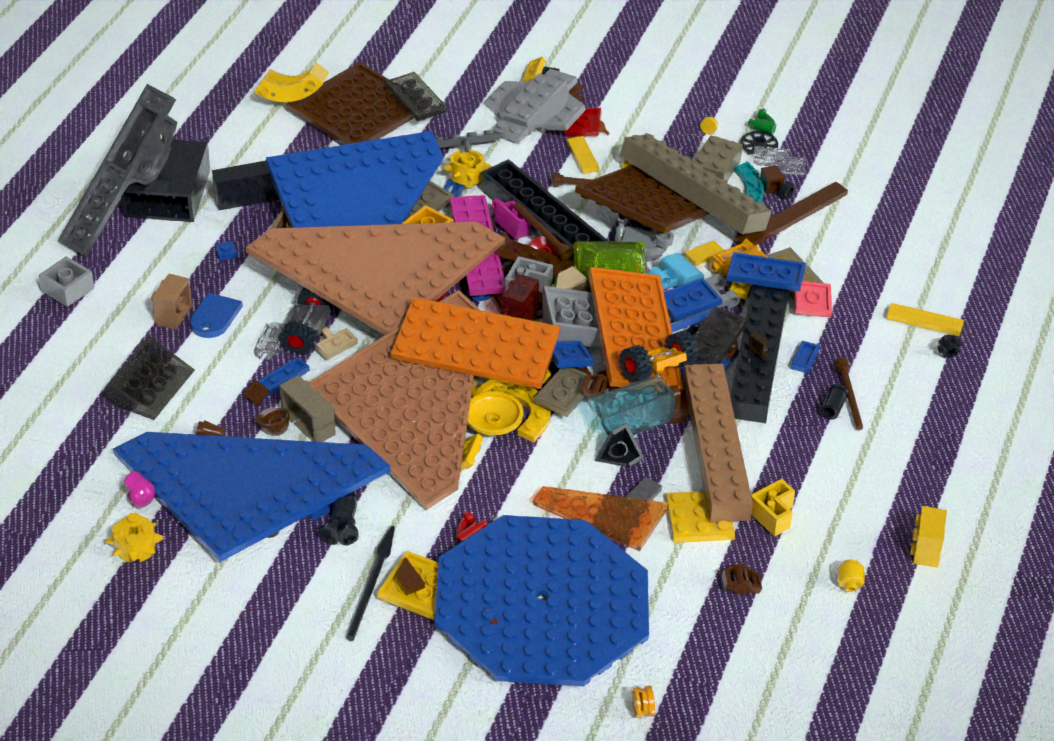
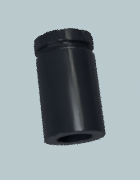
[820,384,848,420]

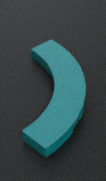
[734,161,764,203]

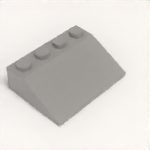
[543,286,602,348]

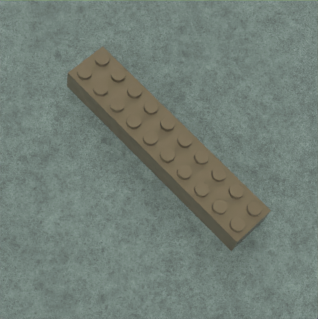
[619,133,772,234]

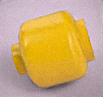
[837,559,865,592]

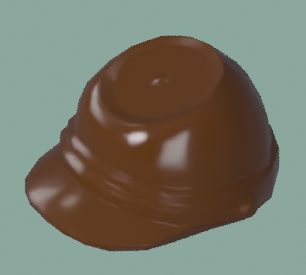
[255,407,290,436]

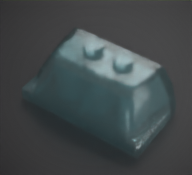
[588,374,675,436]

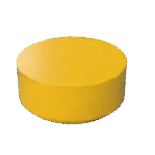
[700,117,718,135]

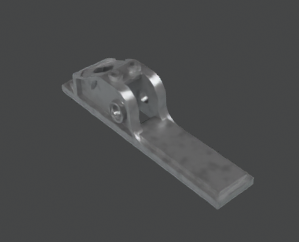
[58,84,178,257]

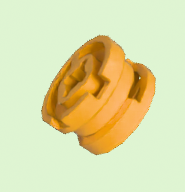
[632,685,655,718]

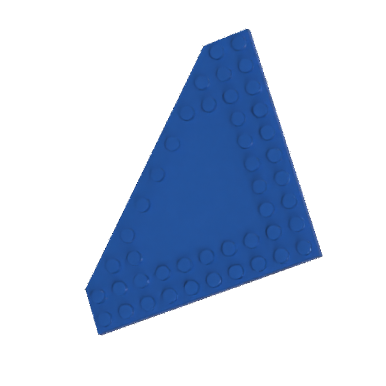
[265,131,444,228]
[113,432,391,562]

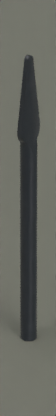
[346,526,395,641]

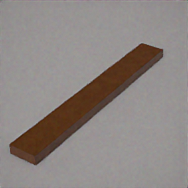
[734,182,848,246]

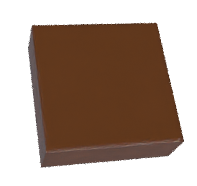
[243,379,270,406]

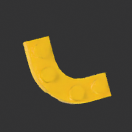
[506,385,551,442]

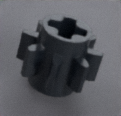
[937,334,962,358]

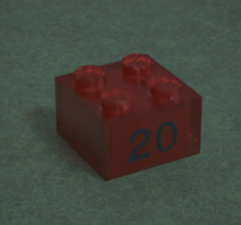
[501,274,539,320]

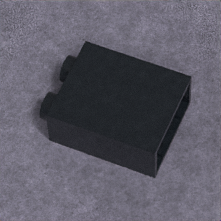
[121,139,210,222]

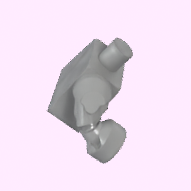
[615,213,674,264]

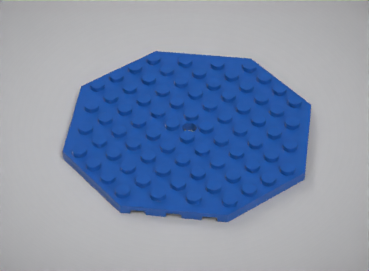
[434,515,649,687]

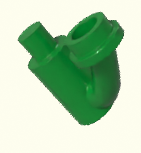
[748,108,777,135]

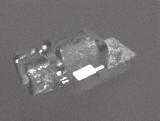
[753,146,806,175]
[253,322,285,360]

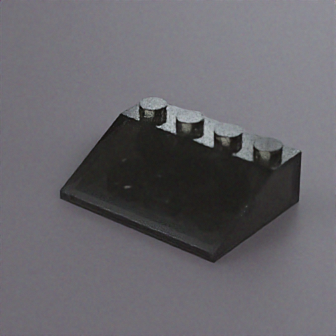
[101,335,195,420]

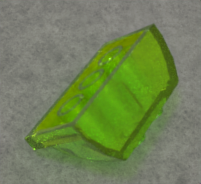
[574,242,648,279]

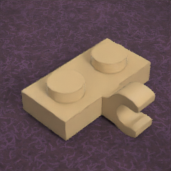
[316,327,358,360]

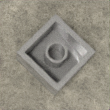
[39,256,94,307]

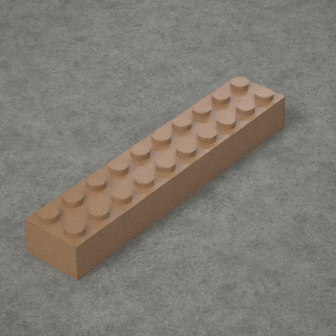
[683,364,753,522]

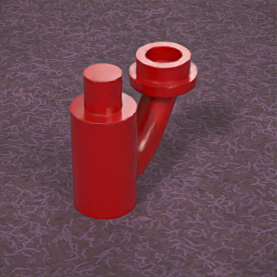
[455,511,488,544]

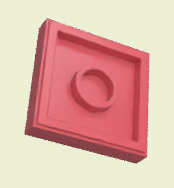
[794,281,832,318]

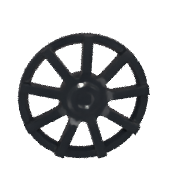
[740,131,779,157]

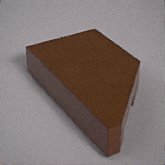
[396,558,425,596]

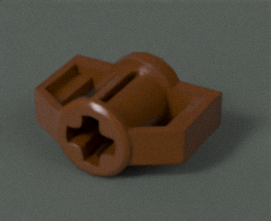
[578,374,617,408]
[722,563,762,595]

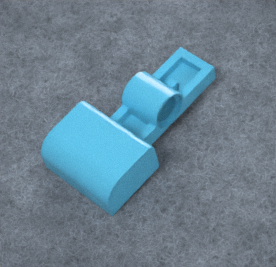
[647,253,704,290]

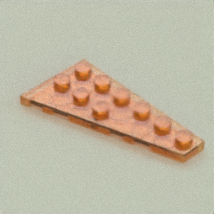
[533,486,669,551]

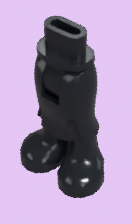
[320,491,359,546]

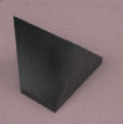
[595,423,645,467]

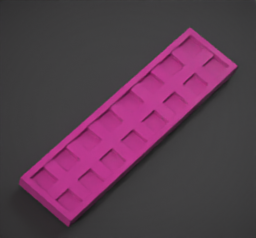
[450,195,505,296]

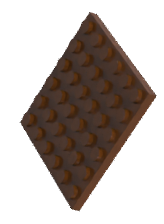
[286,62,429,145]
[575,165,710,234]

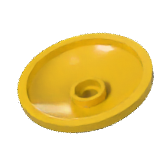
[468,391,523,436]

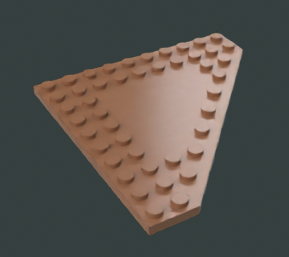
[246,222,505,335]
[309,290,480,510]

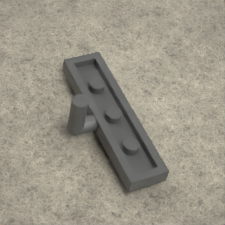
[435,129,499,152]

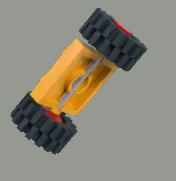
[619,330,699,383]

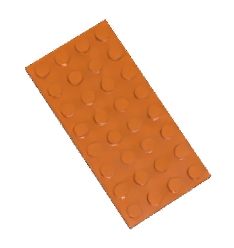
[588,267,684,394]
[391,297,561,389]

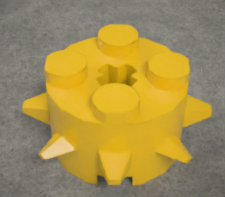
[443,149,491,188]
[106,513,164,562]

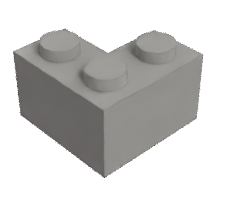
[505,256,553,300]

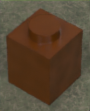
[760,165,784,194]

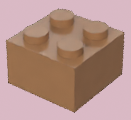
[151,273,192,330]

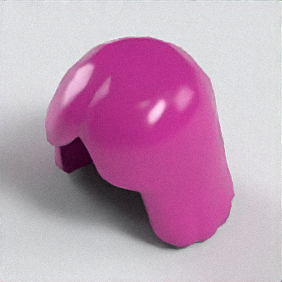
[124,471,155,508]

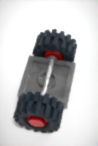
[279,287,332,355]

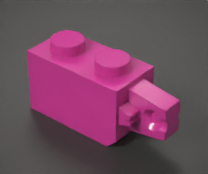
[491,198,532,239]

